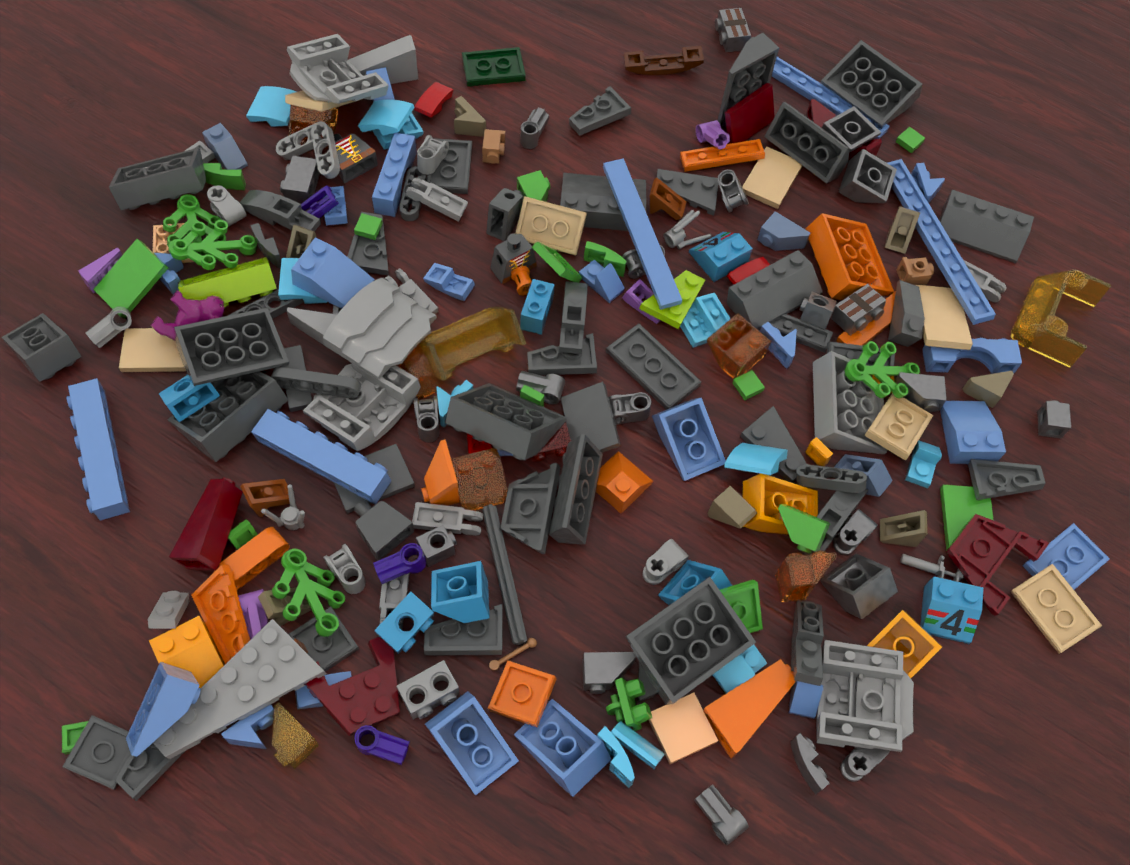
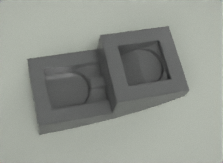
[250,223,281,268]

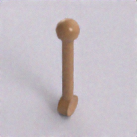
[489,638,537,671]

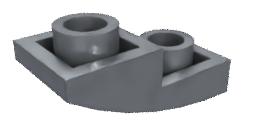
[790,733,829,795]

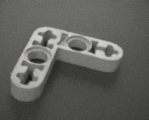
[276,121,340,179]

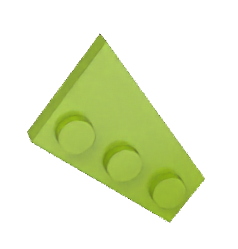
[639,270,705,329]

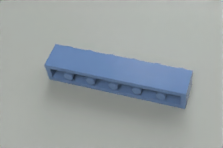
[66,378,130,521]
[251,409,391,505]

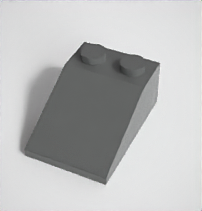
[2,313,82,382]

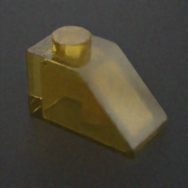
[272,702,319,769]

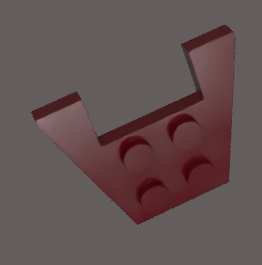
[946,514,1049,616]
[305,637,400,736]

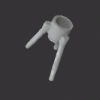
[663,210,711,250]
[261,484,305,530]

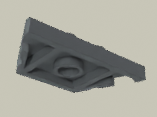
[500,463,561,554]

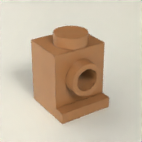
[482,129,505,164]
[896,257,934,285]

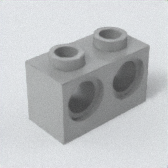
[397,660,460,720]

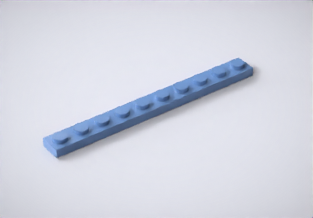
[887,159,996,325]

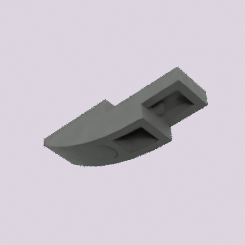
[239,190,321,231]
[559,281,588,354]
[796,489,868,562]
[791,600,824,686]

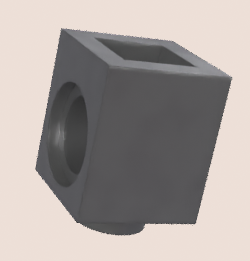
[799,292,837,329]
[1037,400,1071,438]
[416,525,457,567]

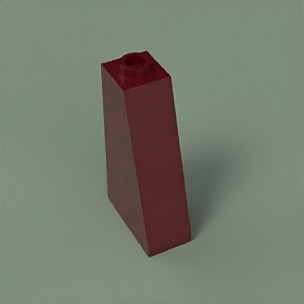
[169,477,243,571]

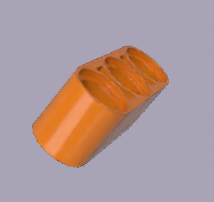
[214,527,290,590]

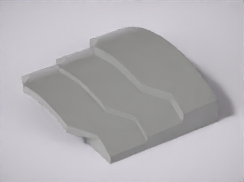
[287,34,389,104]
[323,278,437,380]
[303,363,421,451]
[816,640,914,752]

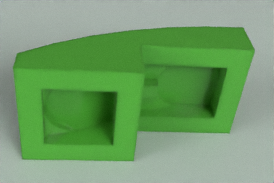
[203,163,246,190]
[584,241,626,277]

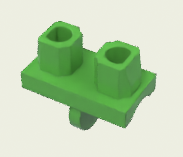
[606,678,652,731]

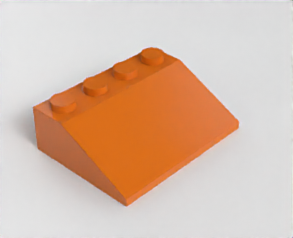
[805,213,894,300]

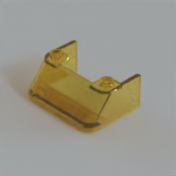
[1011,270,1111,367]
[417,306,527,381]

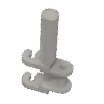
[900,554,963,582]

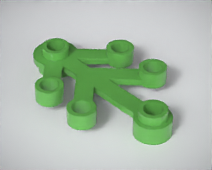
[163,194,226,266]
[168,220,257,270]
[845,341,920,399]
[272,549,345,637]

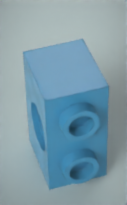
[520,279,554,335]
[159,375,220,422]
[374,592,434,654]

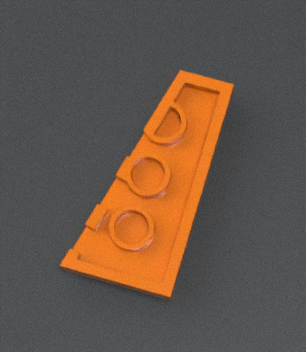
[191,564,250,664]

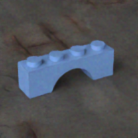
[372,133,417,217]
[922,338,1022,374]

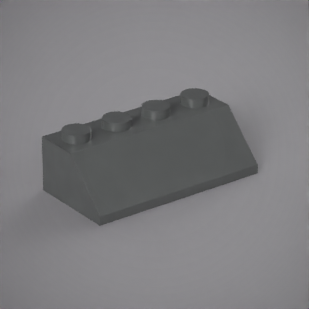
[764,101,849,183]
[109,148,206,210]
[939,190,1034,263]
[726,250,823,333]
[549,434,603,545]

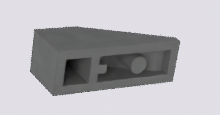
[888,280,925,347]

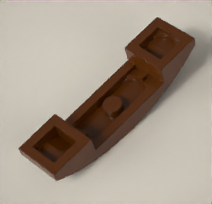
[624,46,704,75]

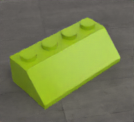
[178,257,277,307]

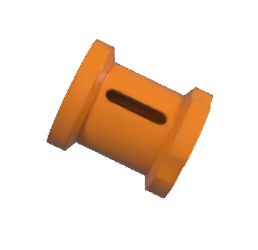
[511,266,532,296]

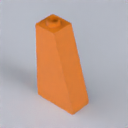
[703,659,796,759]

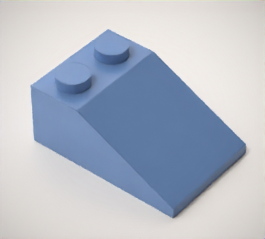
[291,237,375,309]
[652,398,726,481]
[940,401,1006,464]
[126,662,201,757]
[425,691,519,795]
[514,699,612,797]

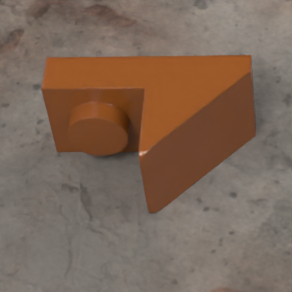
[649,178,687,221]
[240,479,290,517]

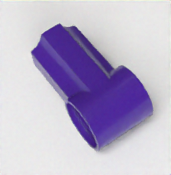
[373,543,426,584]
[354,725,410,765]

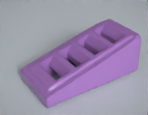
[78,248,122,294]
[622,279,660,324]

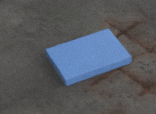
[1023,523,1110,590]

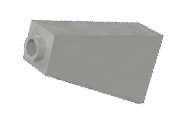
[348,35,418,84]

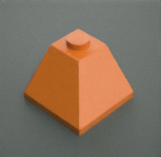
[421,439,459,506]
[596,451,653,514]

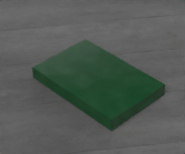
[462,47,526,87]

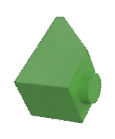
[517,170,550,202]
[778,504,830,554]

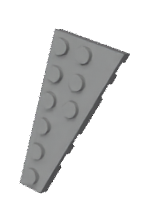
[153,619,327,759]

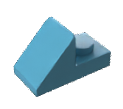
[436,380,474,428]
[905,440,942,488]
[713,644,767,694]

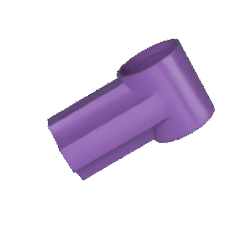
[696,120,730,149]
[238,589,268,640]

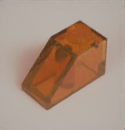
[399,344,439,400]

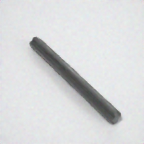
[482,504,527,645]

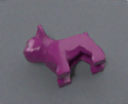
[150,290,224,341]

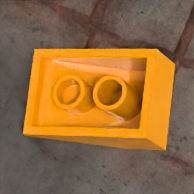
[743,473,818,535]
[867,610,942,678]
[149,616,225,688]

